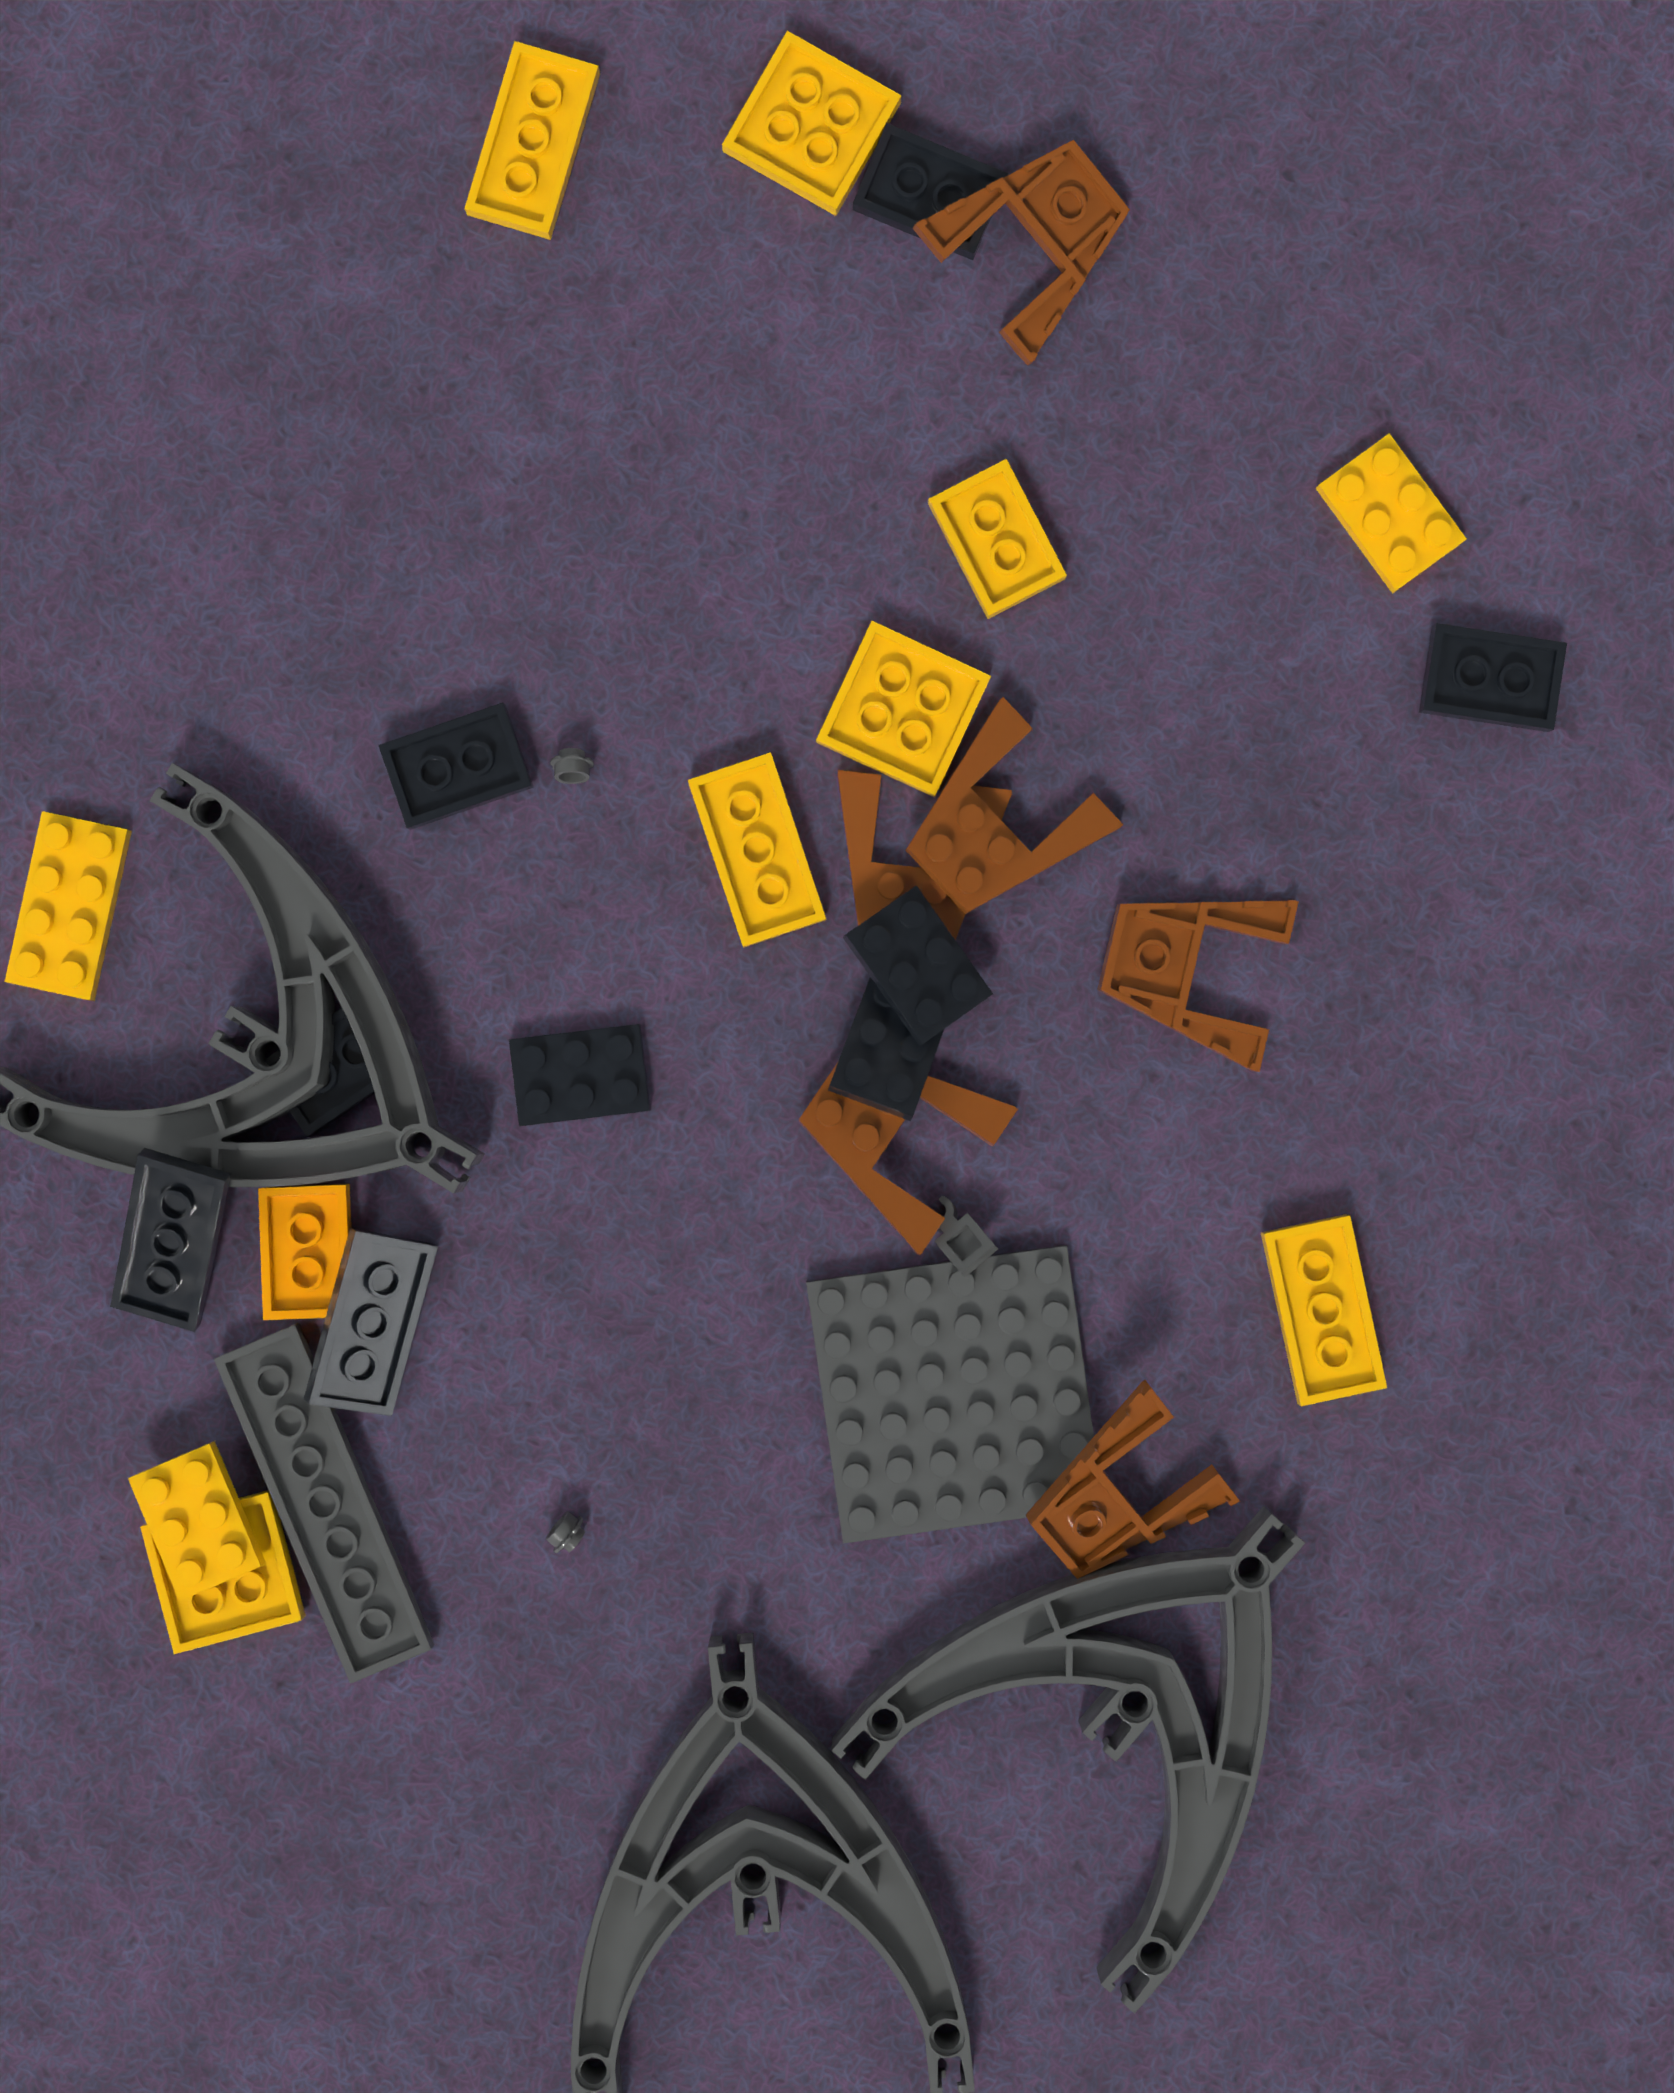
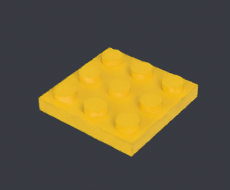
[722,31,902,216]
[816,621,991,797]
[140,1490,306,1654]

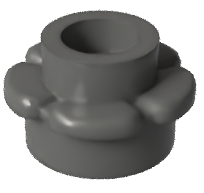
[550,748,594,784]
[546,1511,586,1553]

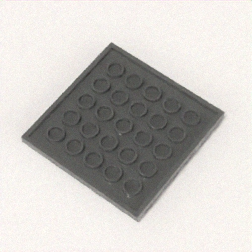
[806,1245,1094,1544]

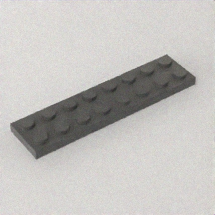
[214,1323,435,1684]

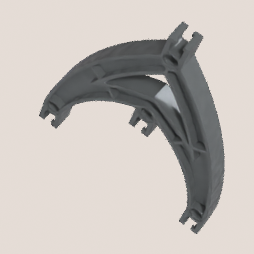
[0,763,485,1193]
[832,1506,1305,2014]
[571,1632,975,2093]

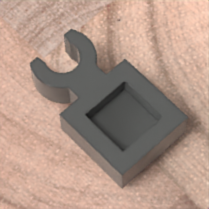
[934,1196,998,1277]

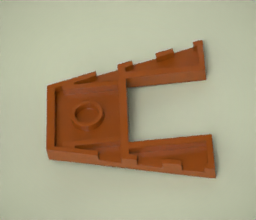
[912,140,1130,365]
[905,697,1123,914]
[838,770,1012,940]
[1097,900,1299,1072]
[799,1062,1018,1256]
[1026,1380,1240,1579]

